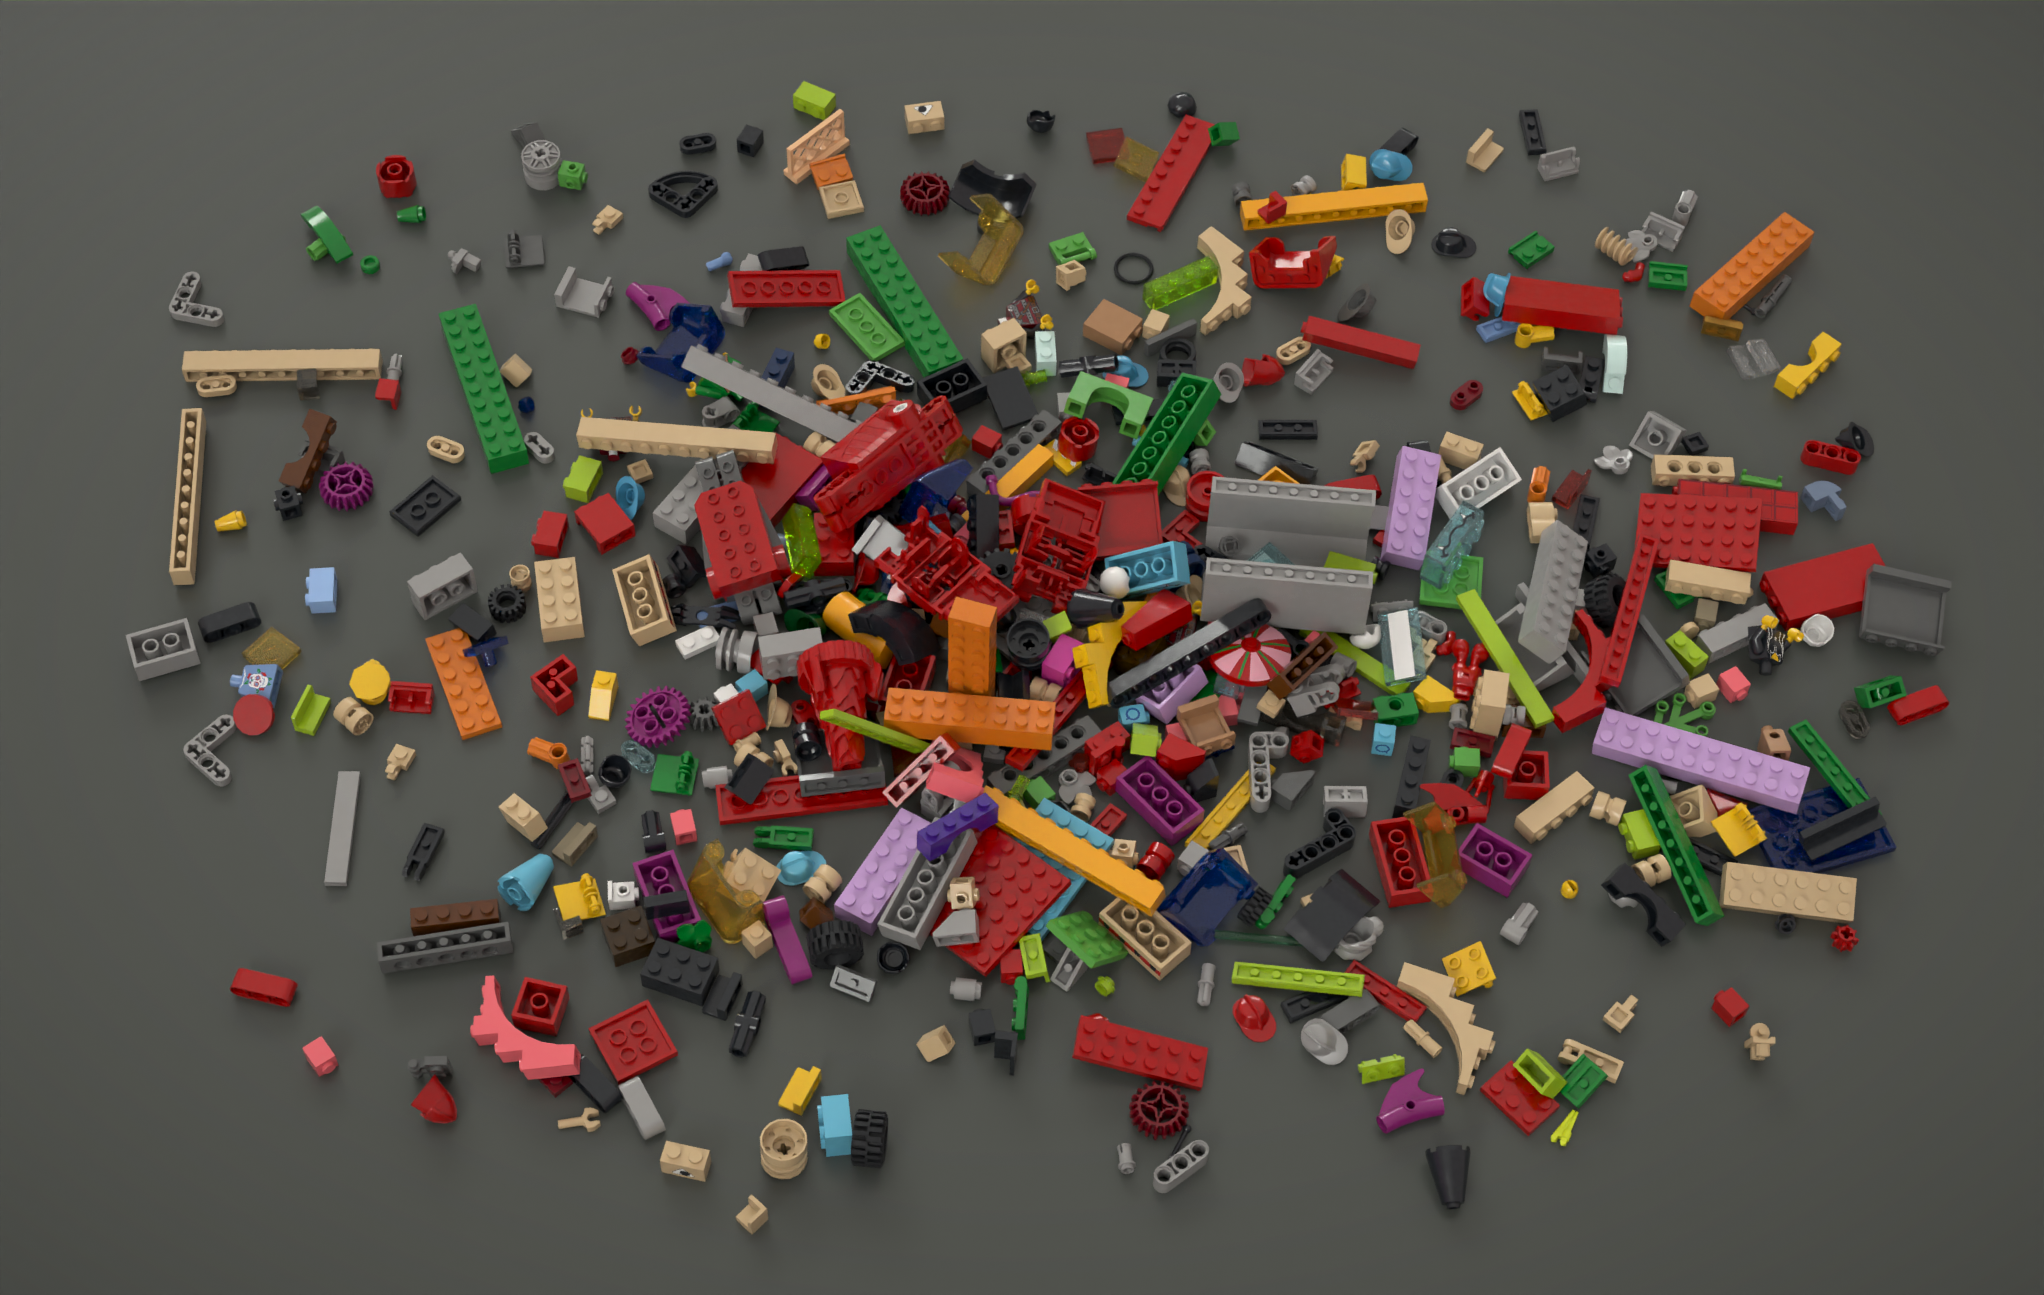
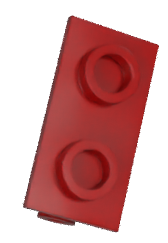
[1321,677,1361,709]

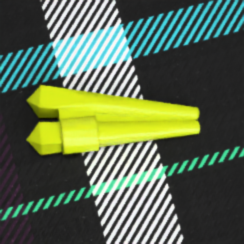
[1551,1110,1579,1146]

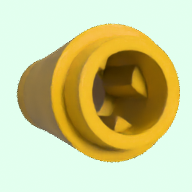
[215,510,247,532]

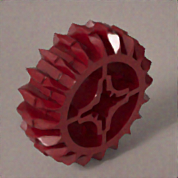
[900,171,950,217]
[1129,1081,1189,1140]

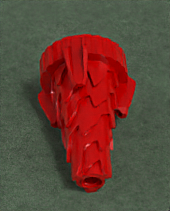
[796,640,884,771]

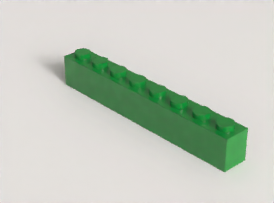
[1628,765,1725,926]

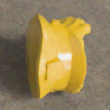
[349,659,391,705]

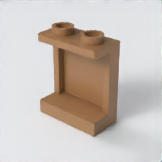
[1176,694,1236,756]

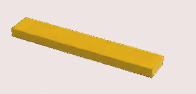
[1185,762,1276,850]

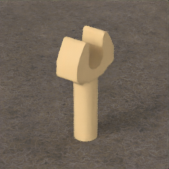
[558,1107,601,1132]

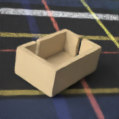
[1469,670,1510,741]

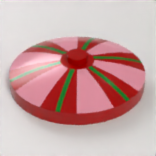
[1208,624,1291,687]

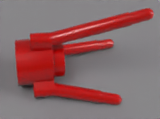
[1465,770,1495,814]

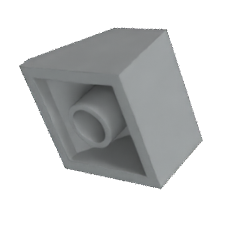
[1629,411,1687,459]

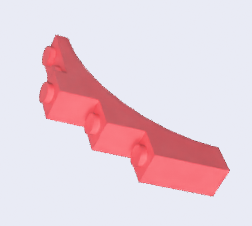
[470,975,581,1080]

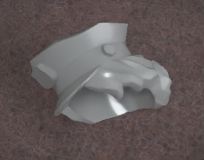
[1333,916,1384,961]

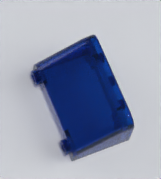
[636,303,725,383]
[899,459,974,523]
[1156,848,1258,947]

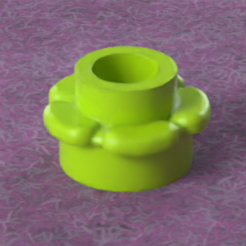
[1095,976,1115,996]

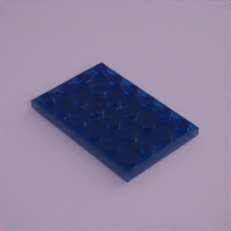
[1748,778,1897,873]

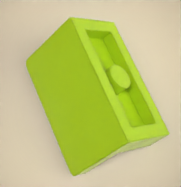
[291,685,331,736]
[1019,933,1050,983]

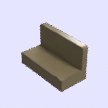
[552,822,598,867]

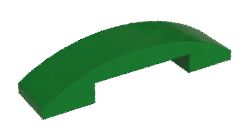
[300,206,353,264]

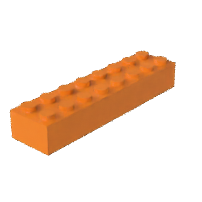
[1689,212,1815,320]
[948,597,997,697]
[884,688,1056,750]

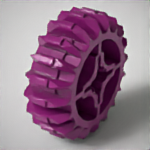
[319,461,374,512]

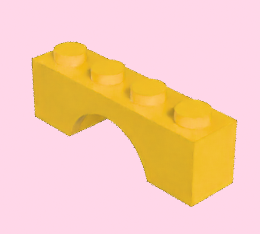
[1774,332,1842,399]

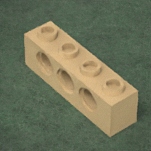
[1651,455,1735,486]

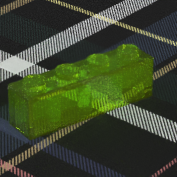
[1142,256,1218,310]
[782,503,822,578]

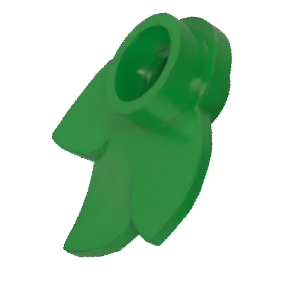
[676,920,712,952]

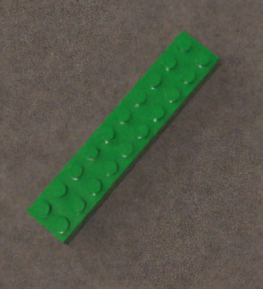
[846,225,964,378]
[438,304,529,474]

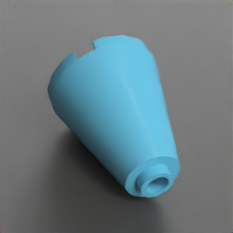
[497,854,554,911]

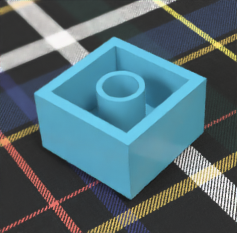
[817,1094,852,1157]

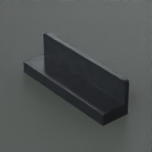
[1235,440,1319,485]
[997,669,1030,752]
[1798,796,1887,861]

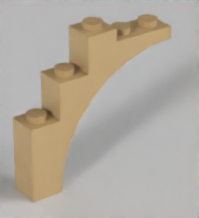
[1197,226,1251,336]
[1397,962,1496,1095]

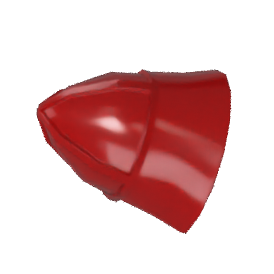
[1242,354,1285,387]
[411,1074,457,1123]

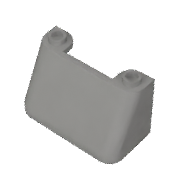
[1495,602,1574,692]

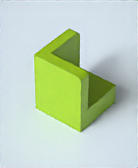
[1042,611,1073,645]

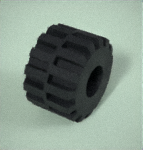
[979,548,1017,589]

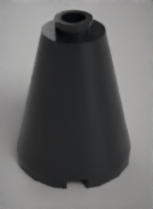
[1067,588,1125,629]
[1425,1145,1471,1209]

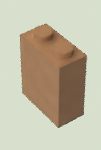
[1083,299,1143,355]

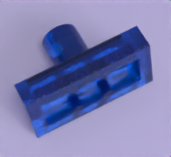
[462,636,509,667]

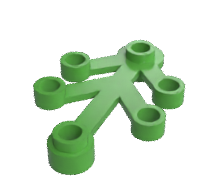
[1654,693,1716,737]

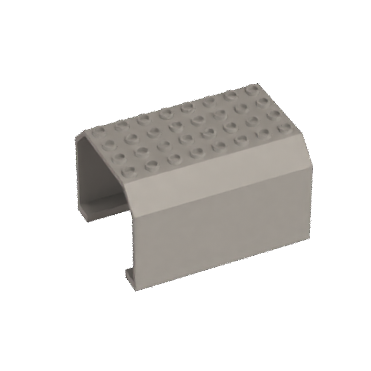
[1200,476,1376,635]

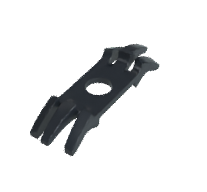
[670,603,741,630]

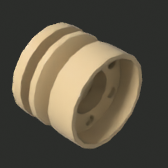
[760,1119,808,1179]

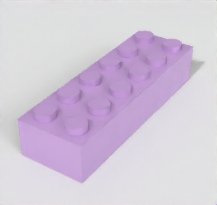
[1380,446,1441,570]
[834,808,931,936]

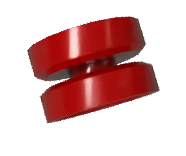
[1185,471,1224,522]

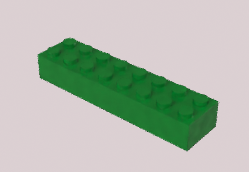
[1112,373,1222,495]

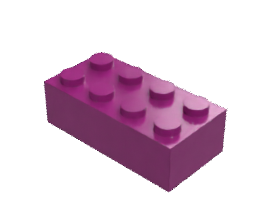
[1115,756,1205,846]
[632,850,701,943]

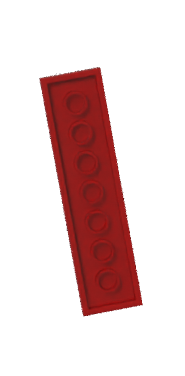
[715,775,888,825]

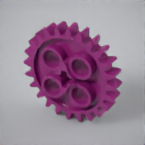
[625,686,691,748]

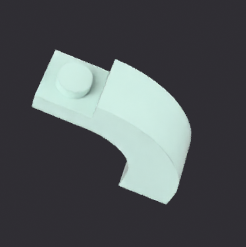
[1602,334,1627,394]

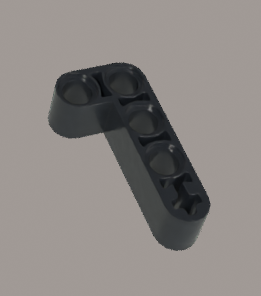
[1283,808,1356,879]

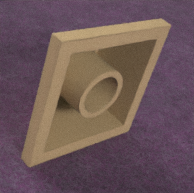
[1670,784,1718,837]

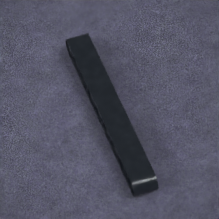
[1107,598,1272,709]

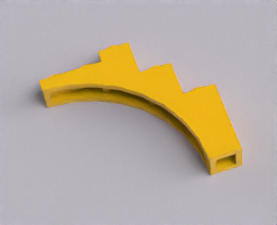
[1072,601,1148,709]

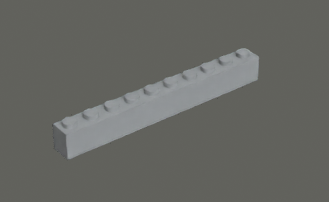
[681,344,863,442]

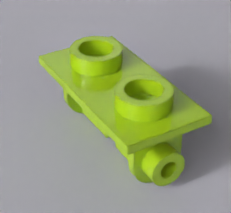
[1358,1054,1405,1084]

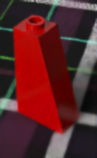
[1121,588,1193,651]

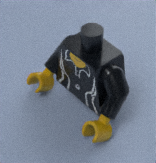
[1748,615,1804,676]

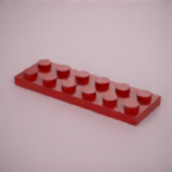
[727,270,846,307]
[1072,1015,1208,1091]

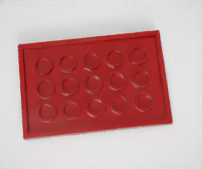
[1635,493,1763,572]

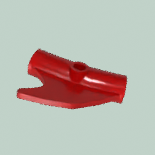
[1419,783,1487,834]

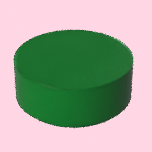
[360,255,380,274]

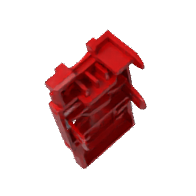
[1011,478,1106,614]
[874,505,1020,622]

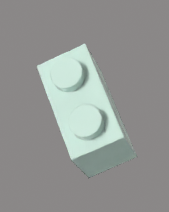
[1035,331,1057,376]

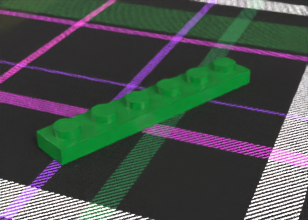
[1788,719,1882,815]

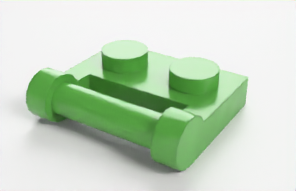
[1049,232,1097,265]

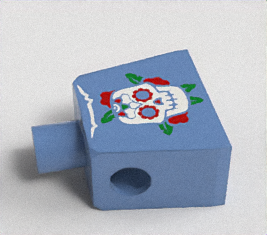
[230,664,283,708]

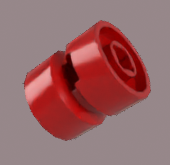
[1136,842,1175,881]

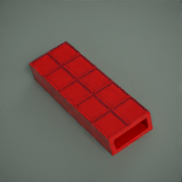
[1672,479,1798,535]

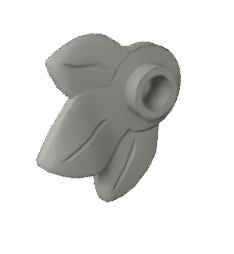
[1625,230,1658,263]
[1594,446,1633,474]
[1059,769,1096,805]

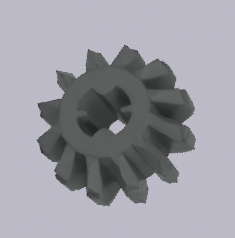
[688,696,719,732]

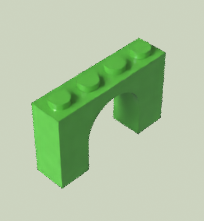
[1064,371,1154,439]

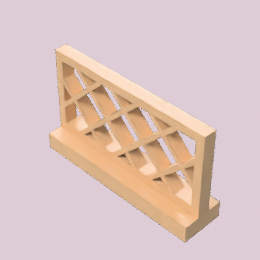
[784,109,850,184]

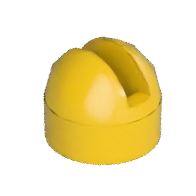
[813,334,830,349]
[1561,880,1579,899]

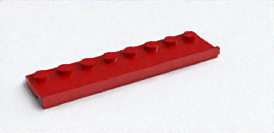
[1127,114,1215,232]

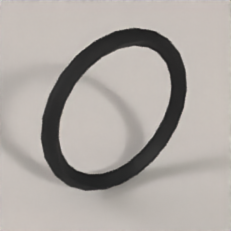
[1114,252,1154,284]

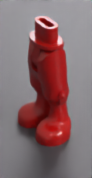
[1451,639,1490,701]

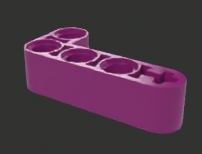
[763,895,812,985]

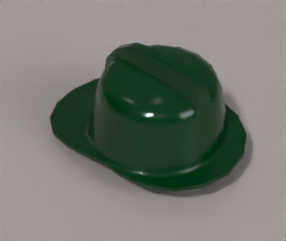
[784,609,829,637]

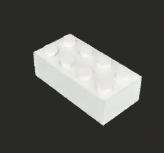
[1435,447,1522,525]

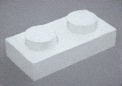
[675,626,719,660]

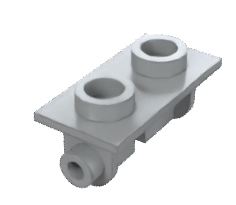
[1370,599,1413,622]

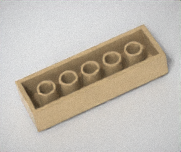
[1719,862,1857,924]

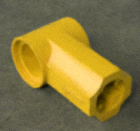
[1514,323,1555,348]

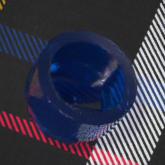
[518,396,535,413]

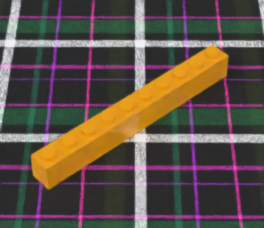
[1240,183,1428,231]
[983,785,1166,917]

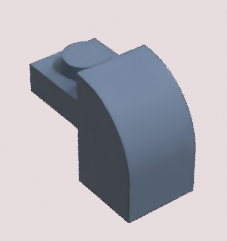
[1800,481,1846,521]

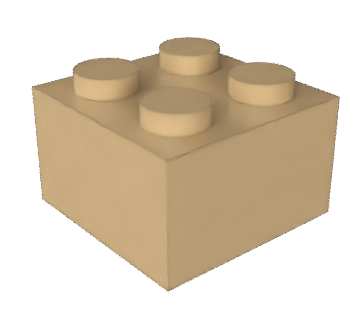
[981,318,1027,373]
[718,848,781,912]

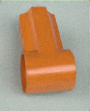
[1527,466,1551,503]
[527,737,570,769]

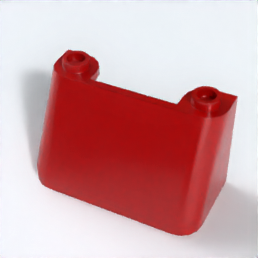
[1249,236,1337,288]

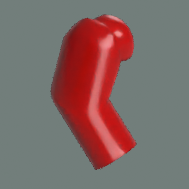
[1622,262,1645,282]
[1436,631,1456,656]

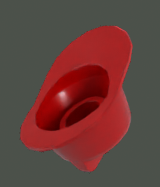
[852,552,879,595]
[1232,994,1276,1042]

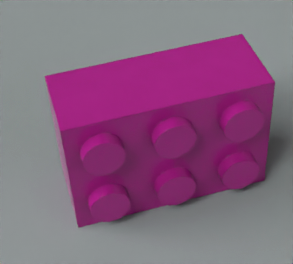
[1452,823,1532,898]

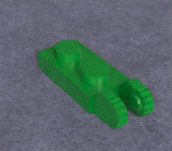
[753,825,814,851]
[1255,874,1296,929]
[1012,976,1029,1040]

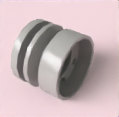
[521,140,561,190]
[715,627,760,674]

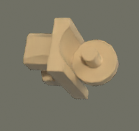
[1744,1023,1775,1060]

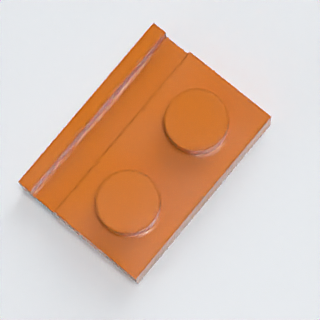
[809,153,853,190]

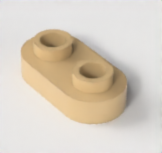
[1276,337,1311,365]
[196,375,237,397]
[427,436,465,463]

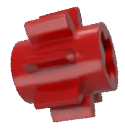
[1830,925,1859,952]

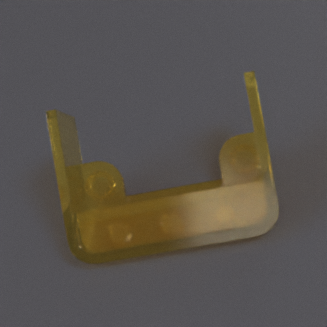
[938,194,1023,285]
[1403,801,1467,908]

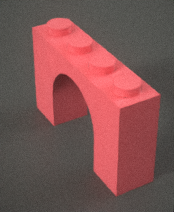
[926,740,984,803]

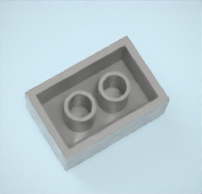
[407,552,478,620]
[126,618,201,681]
[758,627,823,680]

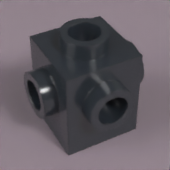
[273,486,304,521]
[1583,543,1617,578]

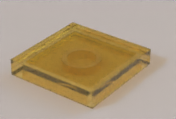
[1113,136,1159,182]
[242,626,302,669]

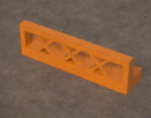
[816,386,896,415]

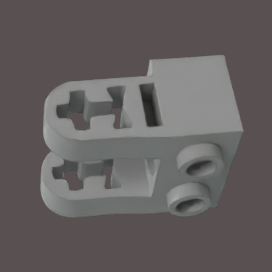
[1287,664,1343,717]
[920,761,961,820]

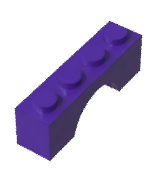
[916,793,999,862]

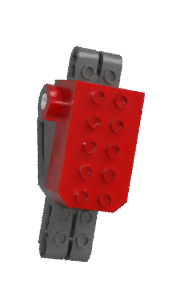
[694,450,793,626]

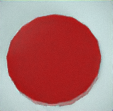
[233,694,275,735]

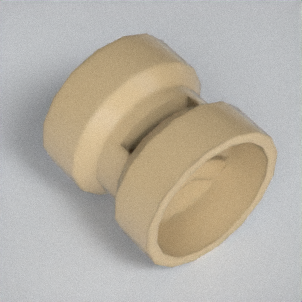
[509,565,532,592]
[1070,793,1096,822]

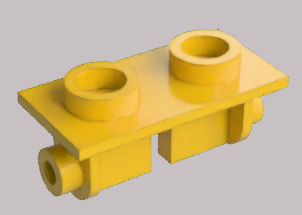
[1512,381,1548,420]

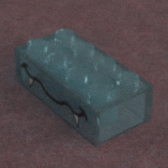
[1419,501,1485,589]

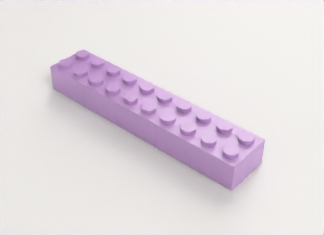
[1592,708,1810,814]

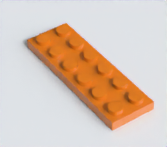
[425,628,502,741]

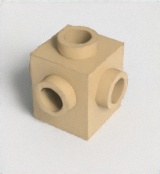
[1108,839,1139,869]
[947,877,979,911]

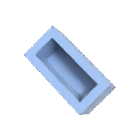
[305,567,337,614]

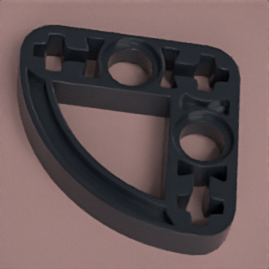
[648,171,718,218]

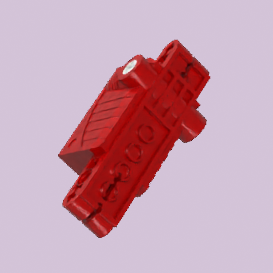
[813,395,963,533]

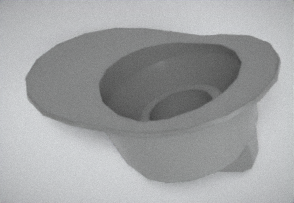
[1213,362,1244,403]
[1301,1018,1348,1065]

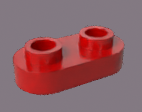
[791,700,821,729]

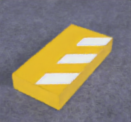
[1044,439,1082,476]

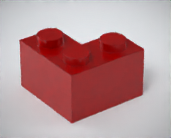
[530,654,578,716]

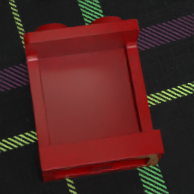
[574,493,636,555]

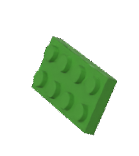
[829,293,905,362]

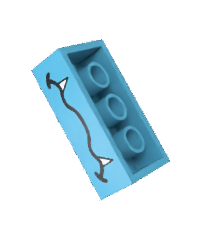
[1104,541,1191,600]

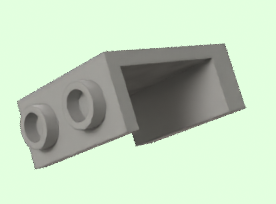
[554,266,614,318]
[852,515,909,579]

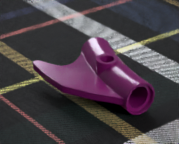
[626,282,692,331]
[1376,1068,1445,1134]

